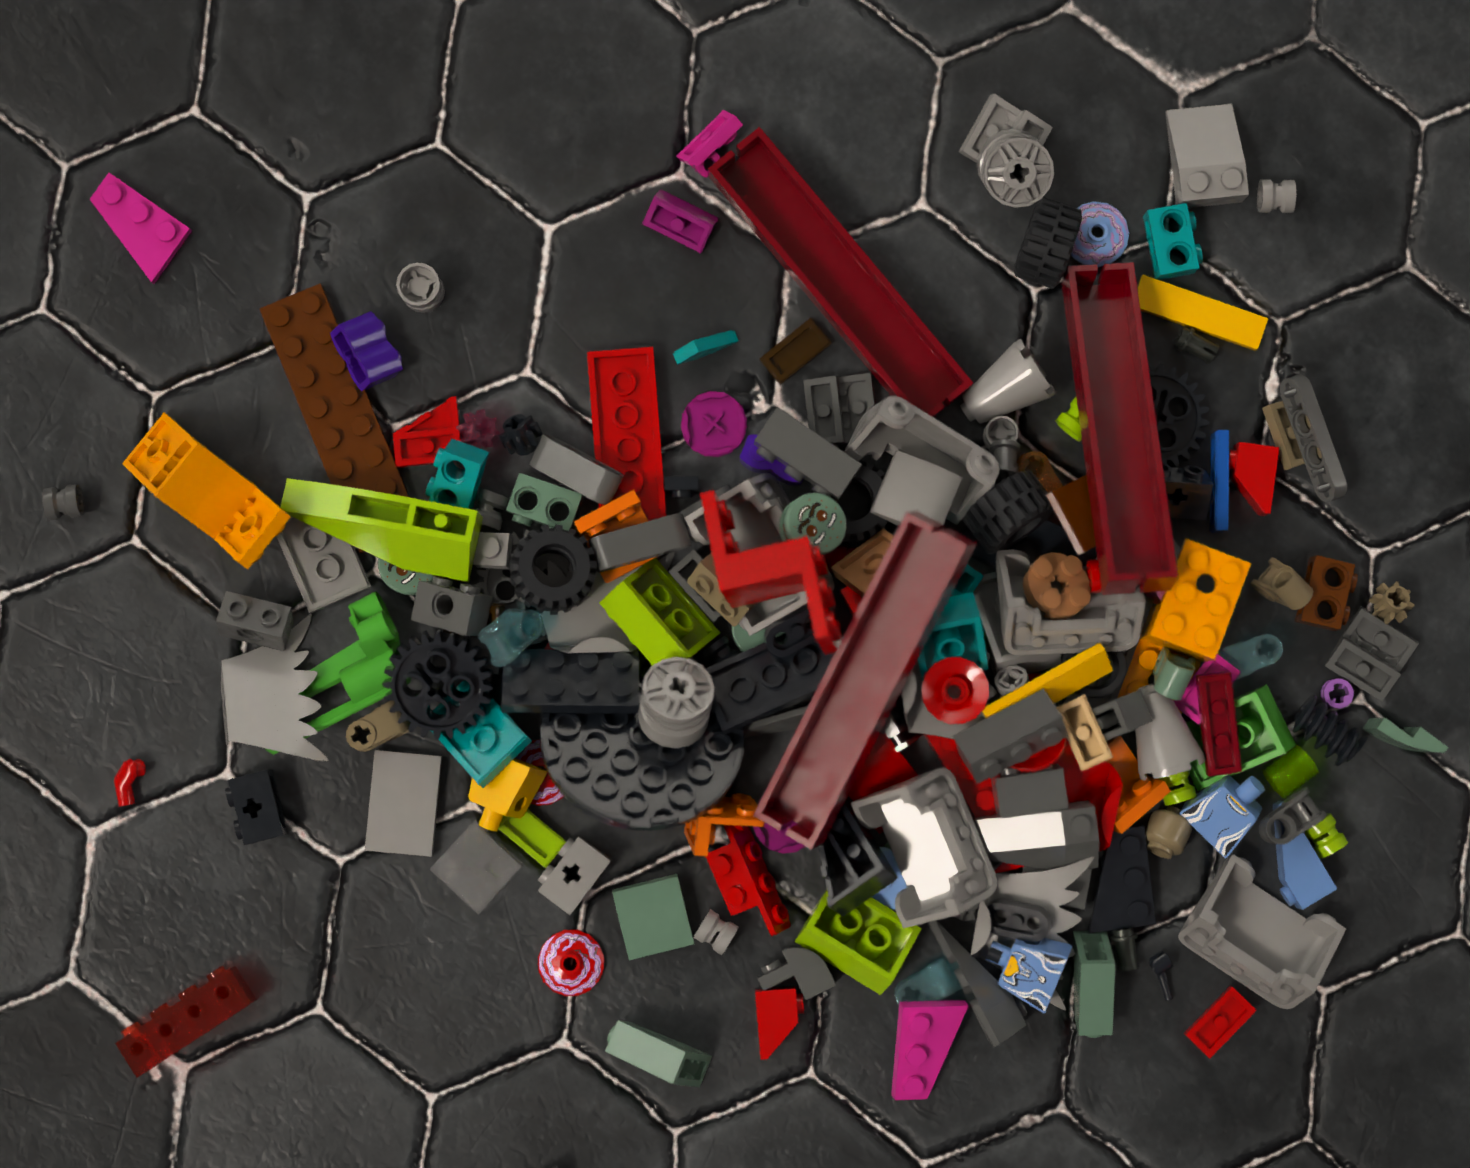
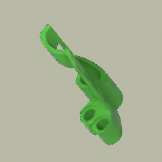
[266,591,411,755]

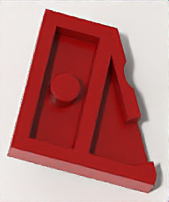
[393,396,462,468]

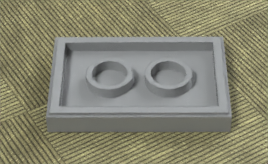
[276,517,372,613]
[365,750,443,857]

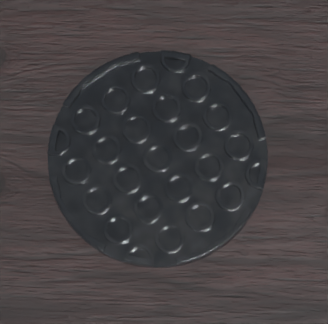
[540,649,744,831]

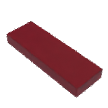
[1195,671,1242,777]

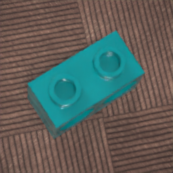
[1143,203,1203,280]
[425,439,489,510]

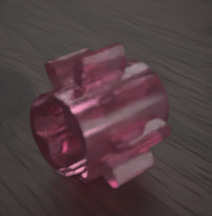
[456,409,500,449]

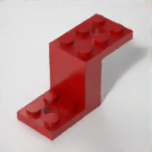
[700,490,842,655]

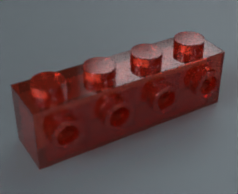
[115,966,257,1077]

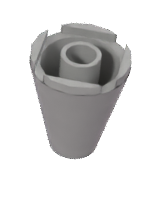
[960,338,1056,424]
[1135,683,1206,780]

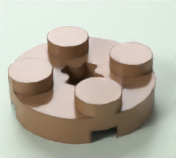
[1023,553,1091,620]

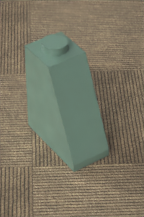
[1073,931,1115,1038]
[605,1020,712,1087]

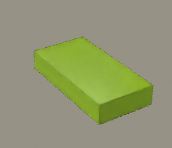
[499,809,567,868]

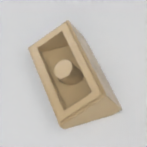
[1056,695,1113,771]

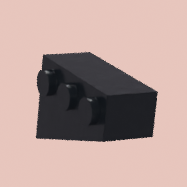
[817,797,898,917]

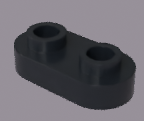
[764,604,816,657]
[987,899,1052,942]

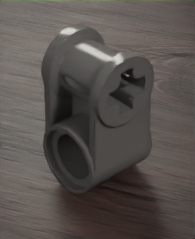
[989,439,1021,489]
[1258,787,1327,844]

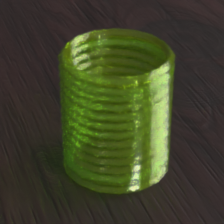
[1263,745,1319,799]

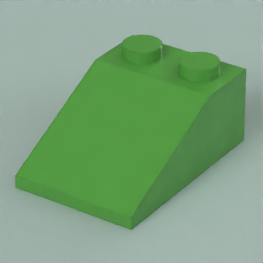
[1186,684,1296,791]

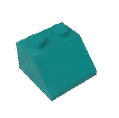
[917,592,989,682]

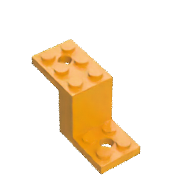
[122,412,291,570]
[1118,539,1251,714]

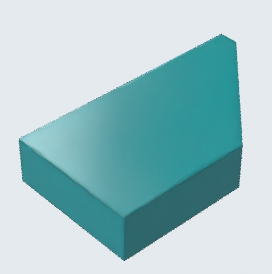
[673,330,739,365]

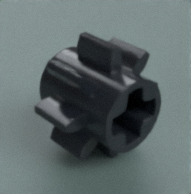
[498,414,543,456]

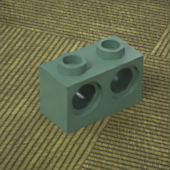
[506,473,584,531]

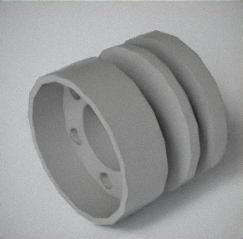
[977,129,1054,208]
[638,657,714,748]

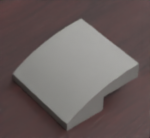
[959,94,1053,178]
[870,451,963,526]

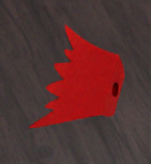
[994,738,1123,873]

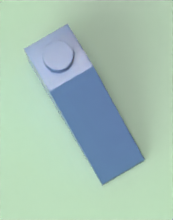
[1273,801,1337,910]

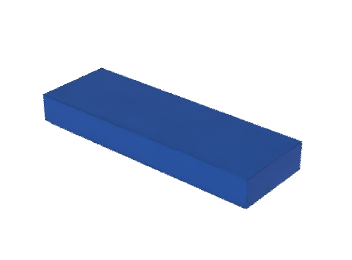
[1210,430,1229,533]

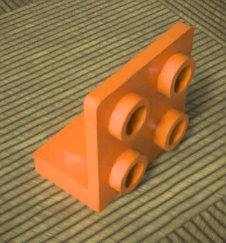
[574,490,659,583]
[1106,736,1171,834]
[684,793,765,856]

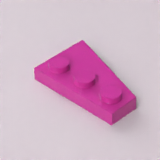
[90,173,192,284]
[891,1000,968,1100]

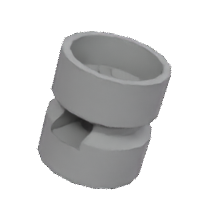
[396,262,445,313]

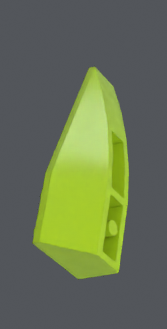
[281,478,483,583]

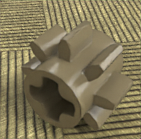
[1369,581,1415,625]

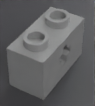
[538,836,612,915]

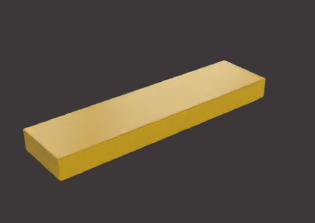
[1137,275,1268,351]
[982,642,1113,719]

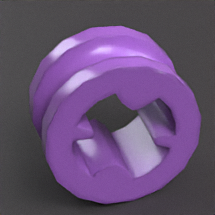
[1321,679,1354,709]

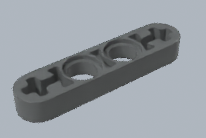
[1280,374,1347,502]

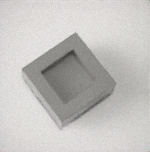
[473,532,513,569]

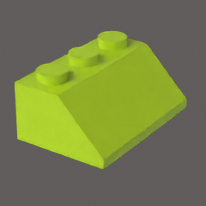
[599,558,720,666]
[794,889,922,995]

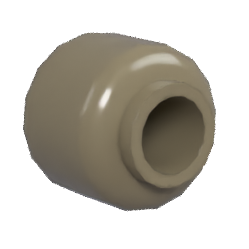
[1145,806,1192,859]

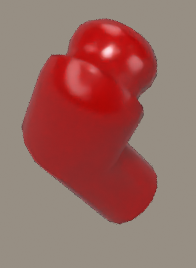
[114,759,146,807]

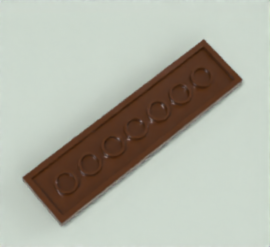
[259,283,410,554]

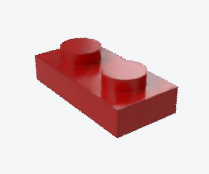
[1183,985,1257,1059]

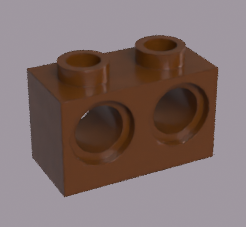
[1294,555,1358,631]

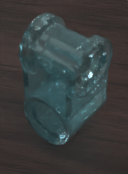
[478,609,544,667]
[1217,634,1283,680]
[894,957,961,1004]

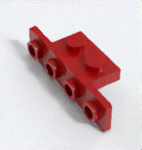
[706,825,791,936]

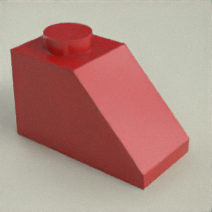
[1229,442,1279,516]
[755,986,804,1060]

